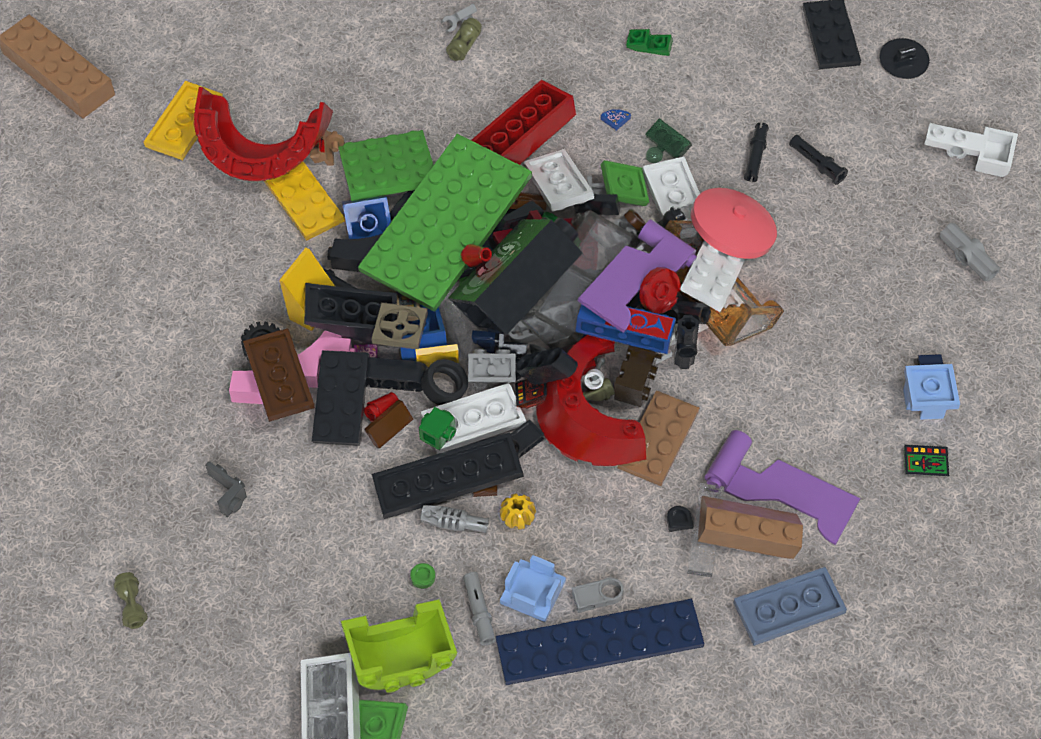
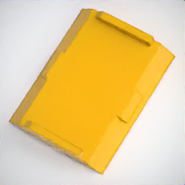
[415,344,459,367]

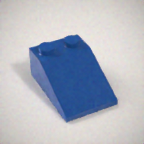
[397,304,447,361]

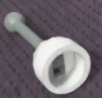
[584,356,605,389]

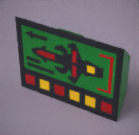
[904,445,949,476]

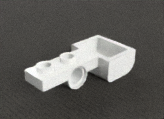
[924,123,1018,177]

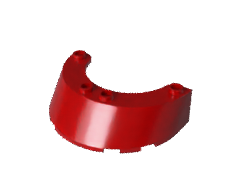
[194,87,333,182]
[536,335,647,466]

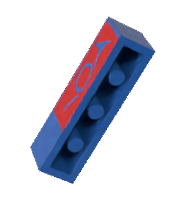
[576,304,676,354]

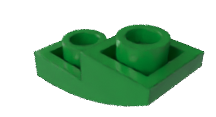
[626,29,673,56]

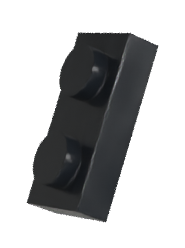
[574,194,620,216]

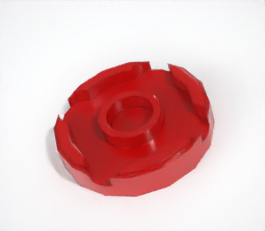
[639,267,681,314]

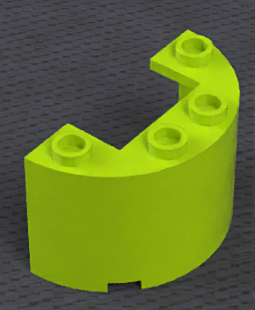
[341,599,457,693]

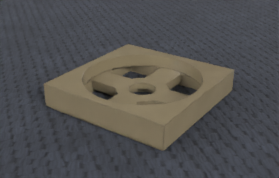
[372,303,428,350]

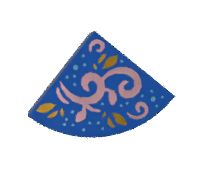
[601,109,631,131]

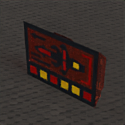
[515,379,547,409]

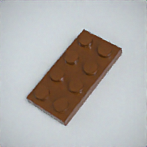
[243,328,315,422]

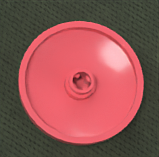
[691,188,777,259]

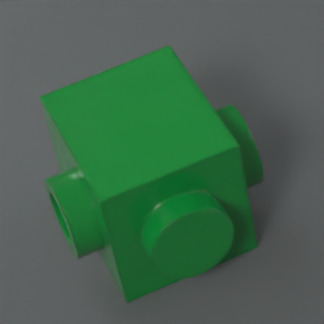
[419,407,457,451]

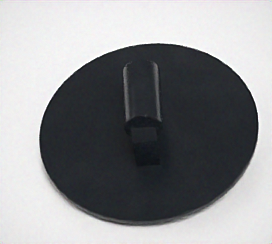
[879,38,930,79]

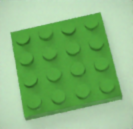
[338,130,434,202]

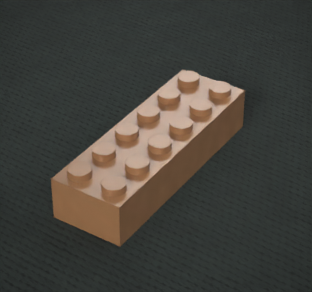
[0,14,115,119]

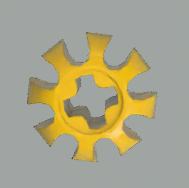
[499,493,536,530]

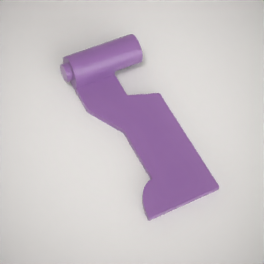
[578,219,697,333]
[705,430,860,545]

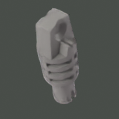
[420,505,489,533]

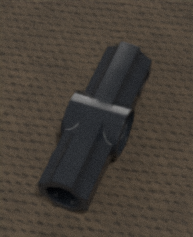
[643,295,711,325]
[674,315,699,369]

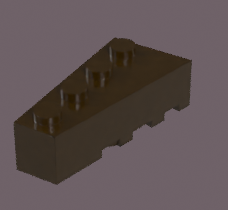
[614,308,663,407]

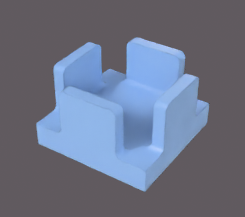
[903,364,960,420]
[500,555,566,622]

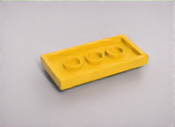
[143,81,223,160]
[264,161,345,241]

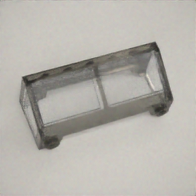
[520,210,641,349]

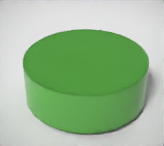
[410,563,436,589]

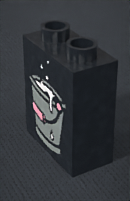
[448,217,583,335]

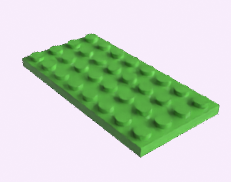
[358,134,532,312]

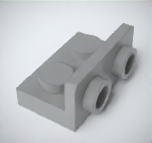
[467,349,516,383]

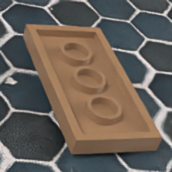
[618,390,700,486]

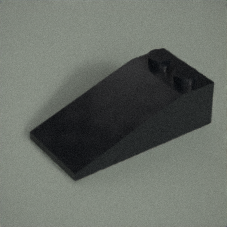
[304,283,397,347]

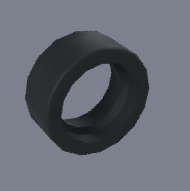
[421,359,468,405]

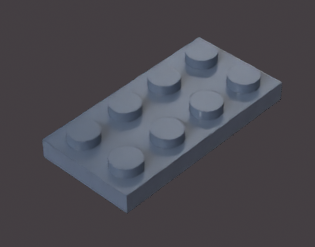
[733,567,847,646]

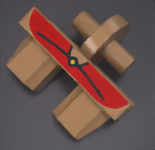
[310,130,344,166]

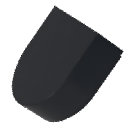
[667,506,694,532]

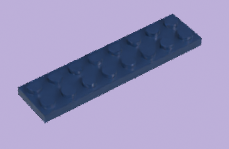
[496,598,705,685]

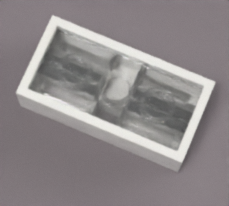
[301,653,360,739]

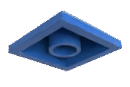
[341,196,391,239]

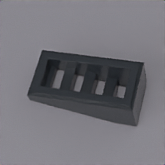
[498,200,544,231]

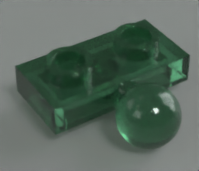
[645,118,692,163]

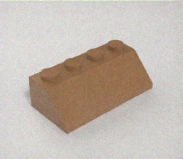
[698,496,803,559]

